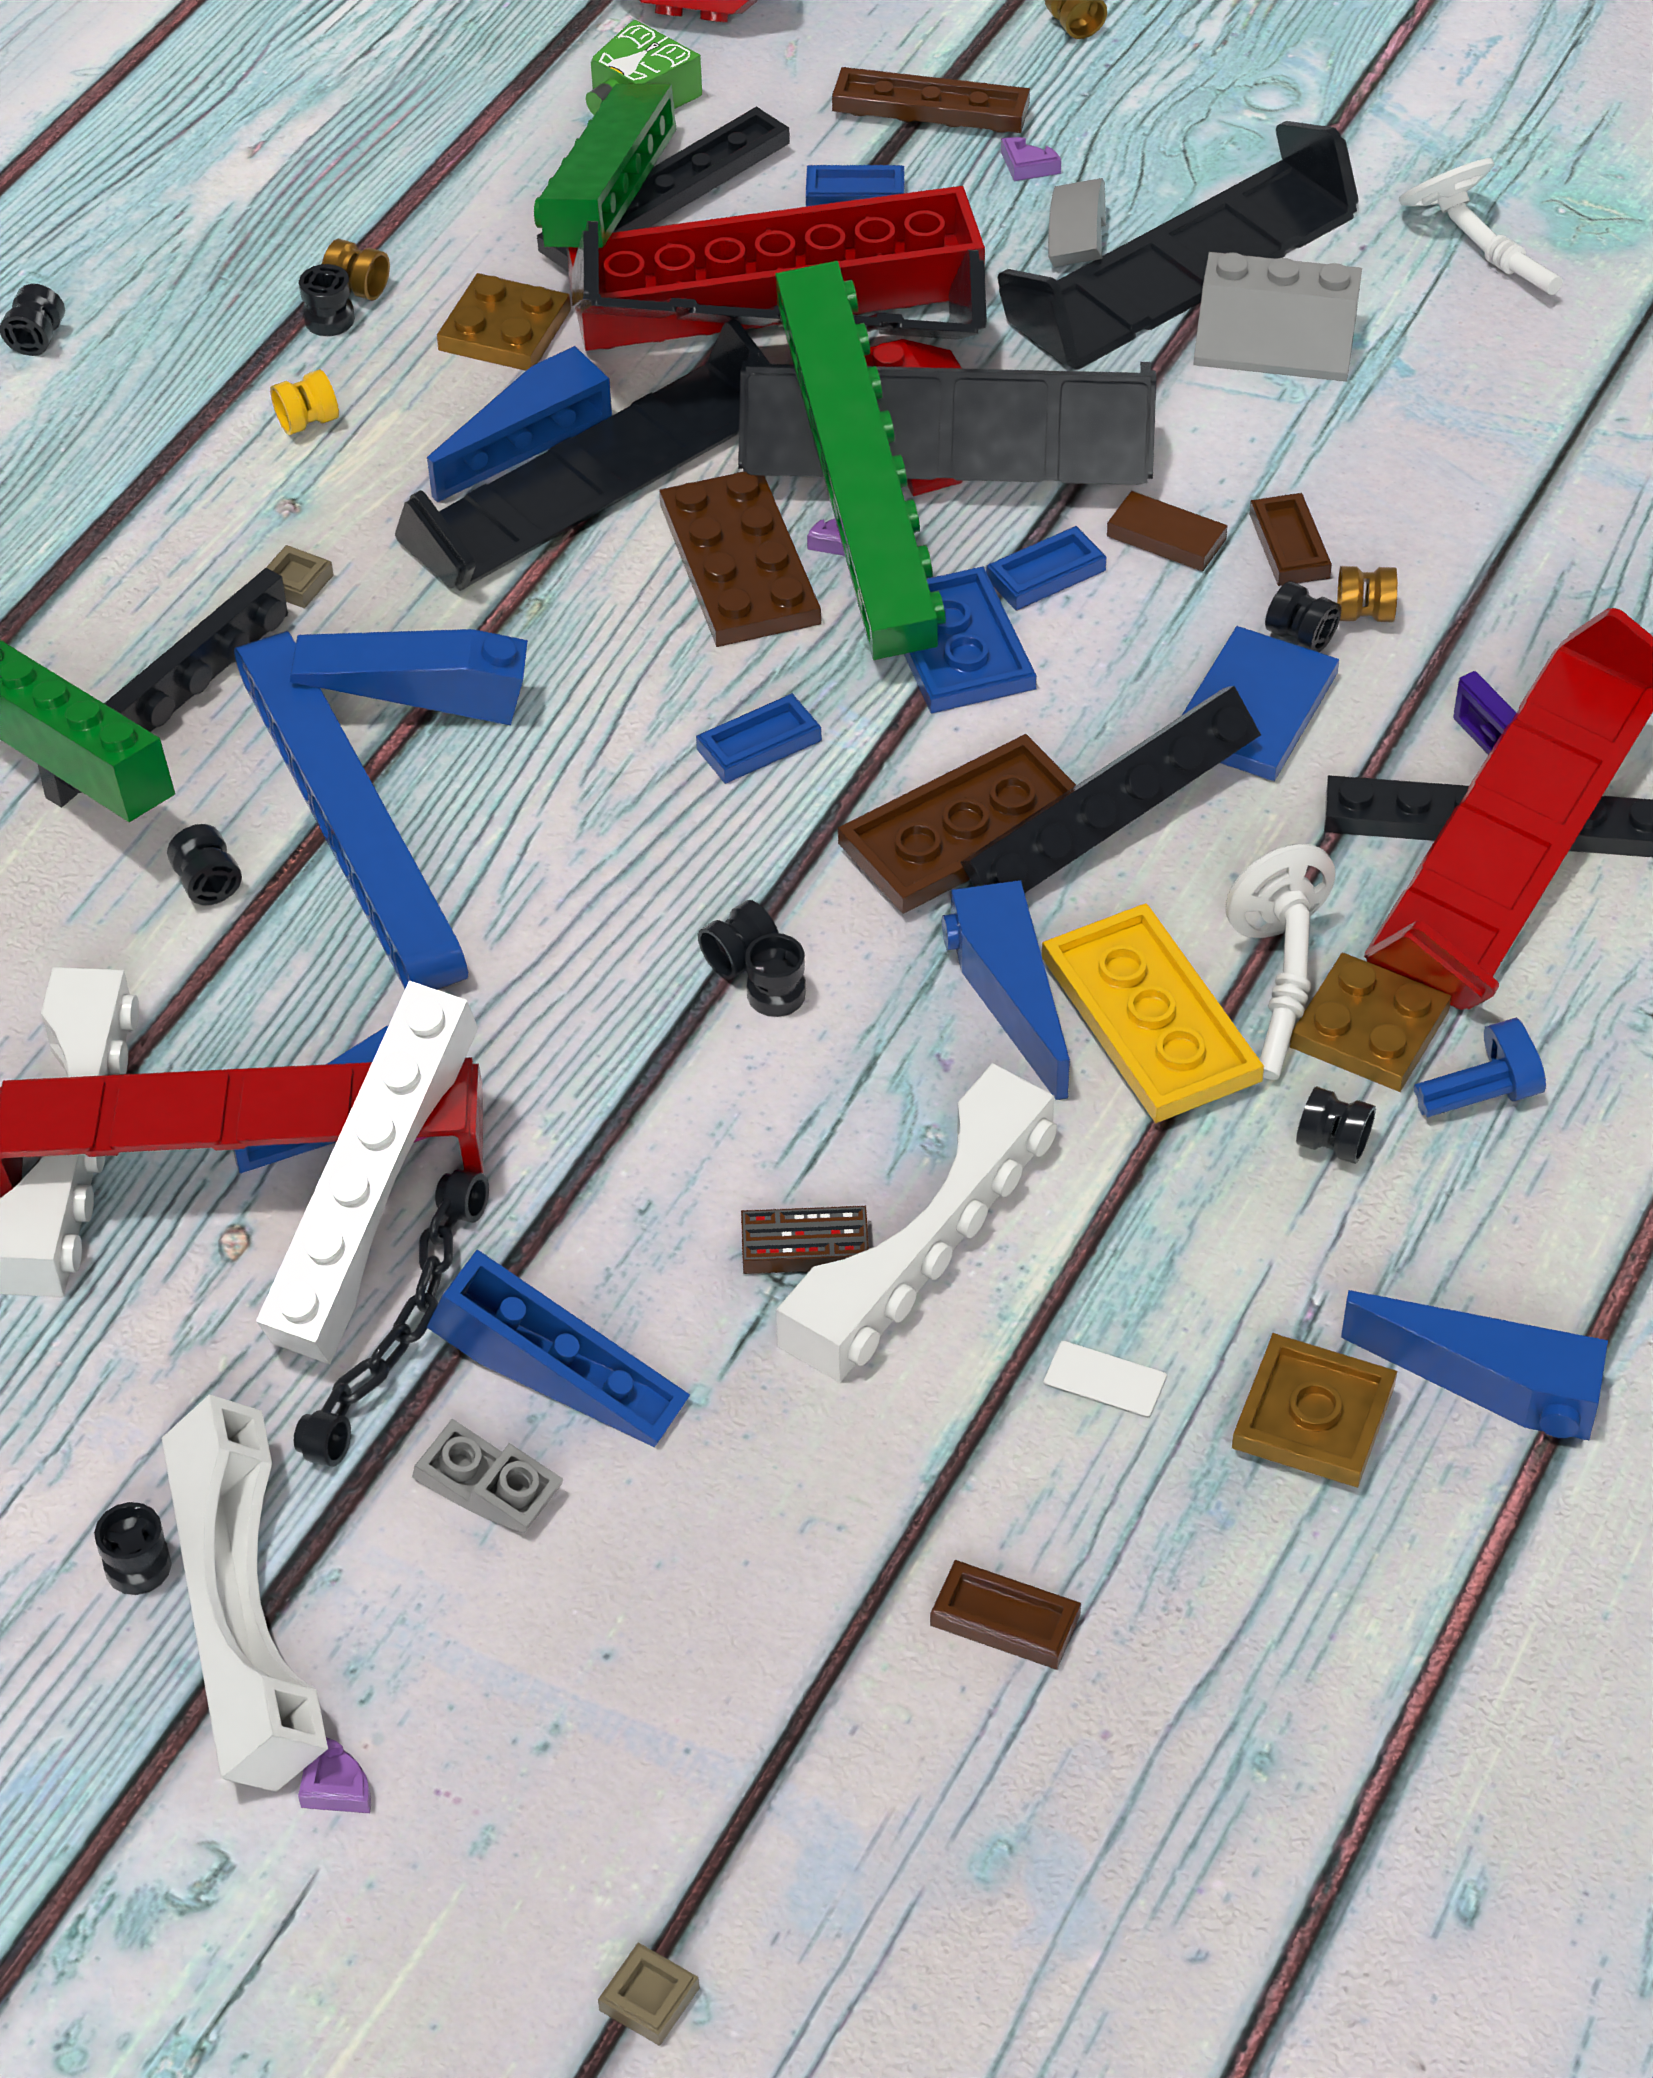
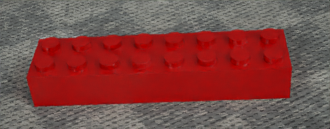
[567,186,985,351]

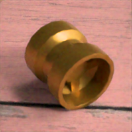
[1045,0,1107,39]
[322,238,390,301]
[1337,566,1398,622]

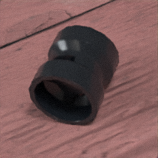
[298,264,355,336]
[0,283,65,356]
[1265,581,1342,652]
[167,824,242,905]
[698,900,779,980]
[745,933,806,1017]
[1296,1086,1376,1164]
[94,1502,172,1595]

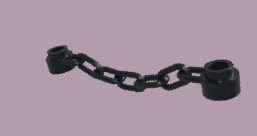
[293,1169,489,1467]

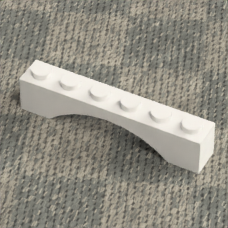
[0,967,139,1297]
[257,981,478,1364]
[776,1063,1057,1383]
[162,1394,328,1792]

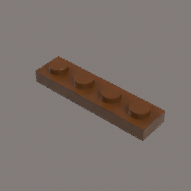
[832,67,1030,133]

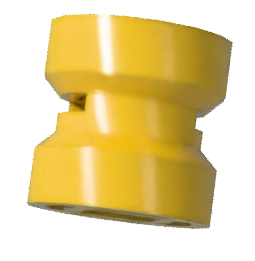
[270,369,339,435]

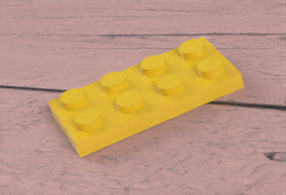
[1042,903,1264,1124]

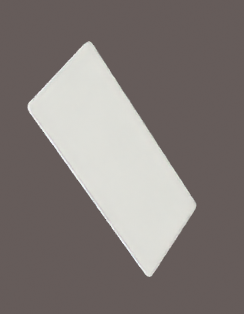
[1043,1341,1167,1417]

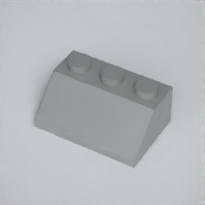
[1193,252,1362,382]

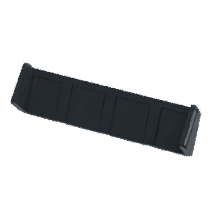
[997,121,1359,370]
[572,221,987,339]
[395,319,771,591]
[738,352,1156,485]

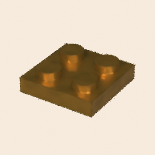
[437,273,571,371]
[1290,952,1452,1092]
[1232,1333,1398,1488]

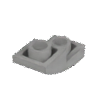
[1048,178,1106,267]
[412,1419,563,1533]

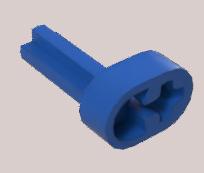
[1414,1017,1546,1118]

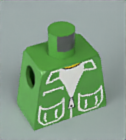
[585,20,702,115]

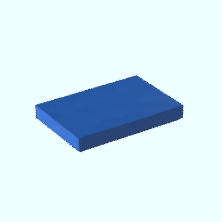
[904,566,1037,714]
[1182,626,1339,781]

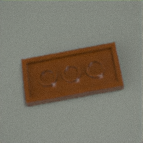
[659,472,821,647]
[838,734,1076,914]

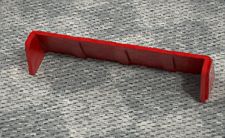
[1364,608,1653,1010]
[0,1057,483,1197]

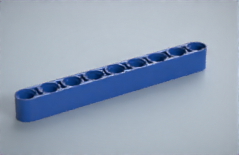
[234,631,468,990]

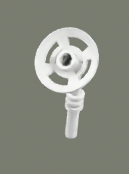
[1399,158,1563,295]
[1225,844,1335,1080]

